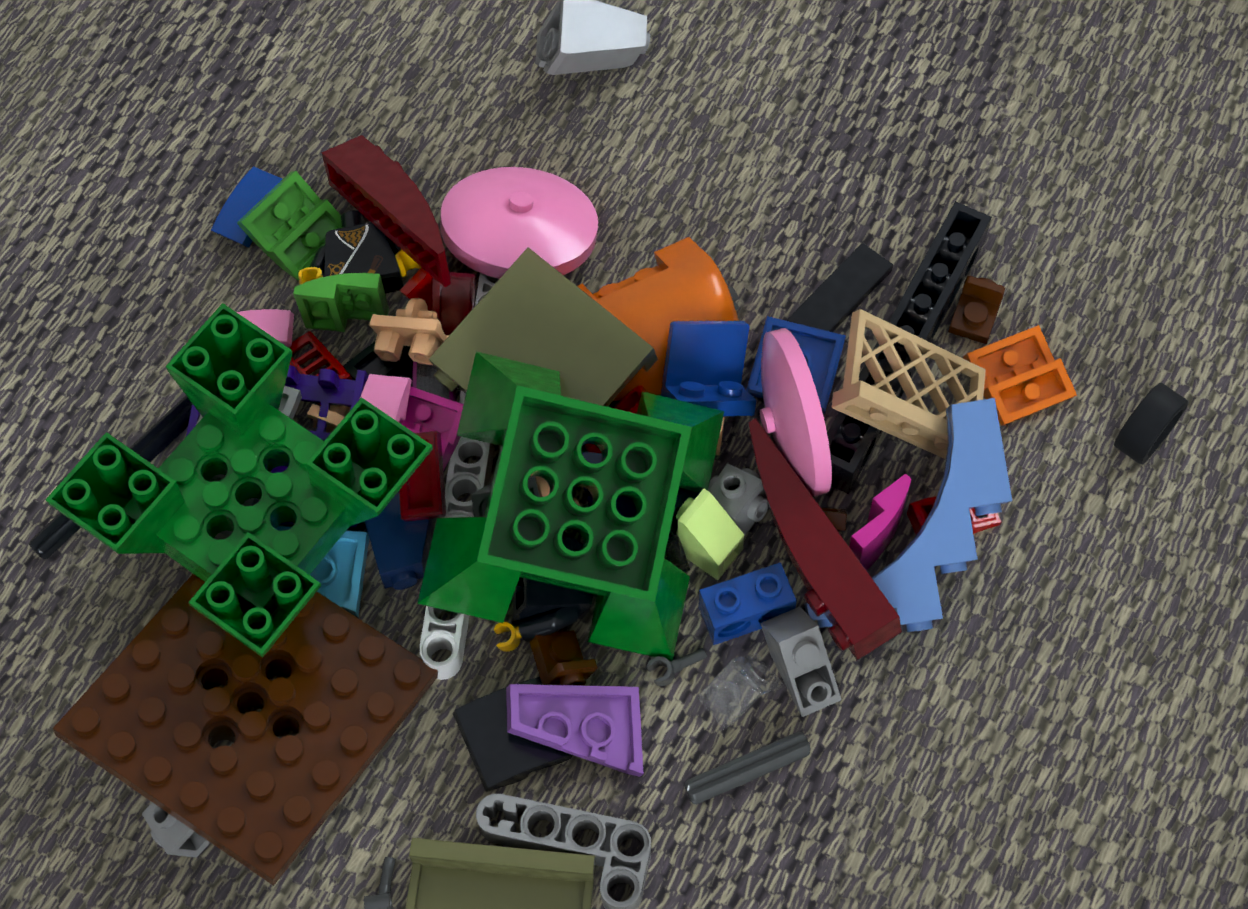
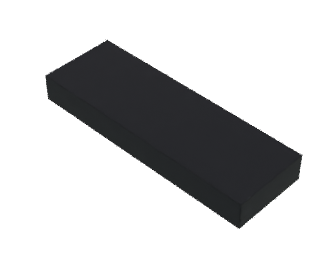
[787,242,893,332]

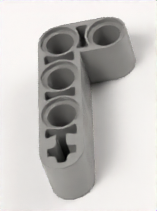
[476,794,651,909]

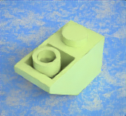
[676,488,744,580]

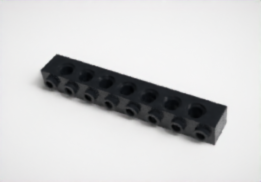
[827,201,992,494]

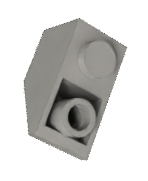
[760,607,842,717]

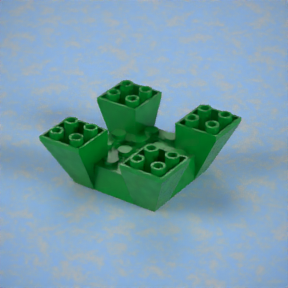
[45,303,433,658]
[417,351,724,661]

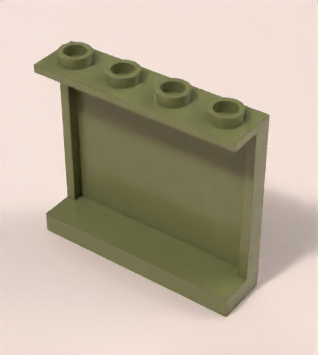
[429,247,658,407]
[406,838,596,909]

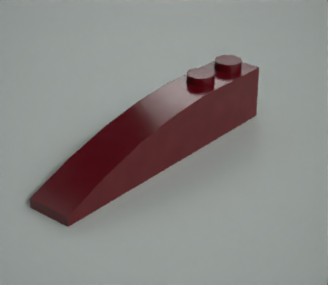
[321,135,451,288]
[748,418,902,660]

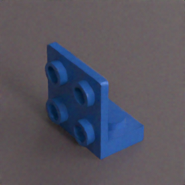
[661,321,757,416]

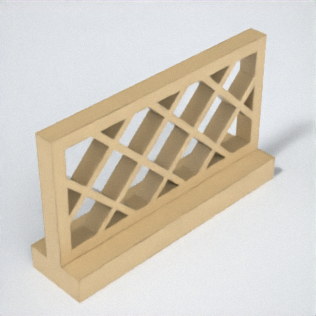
[831,309,986,459]

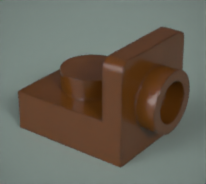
[948,276,1006,344]
[530,630,598,686]

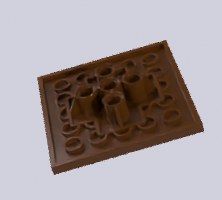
[53,574,438,886]

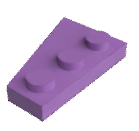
[506,684,644,777]

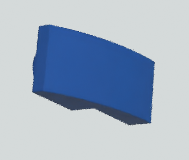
[211,166,282,248]

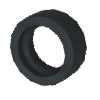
[1114,382,1189,464]

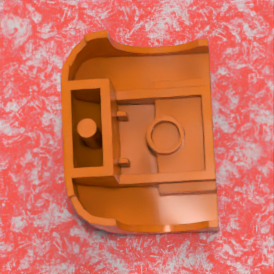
[577,237,739,401]

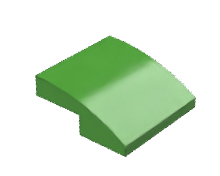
[237,171,342,281]
[293,273,389,332]

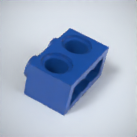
[698,562,797,645]

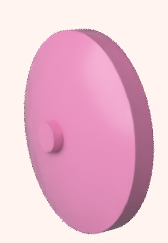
[440,167,598,279]
[760,328,832,497]

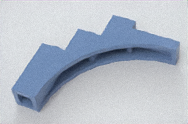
[804,398,1012,632]

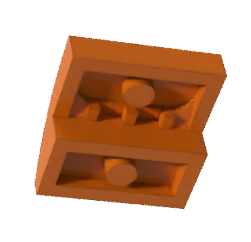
[963,325,1077,426]

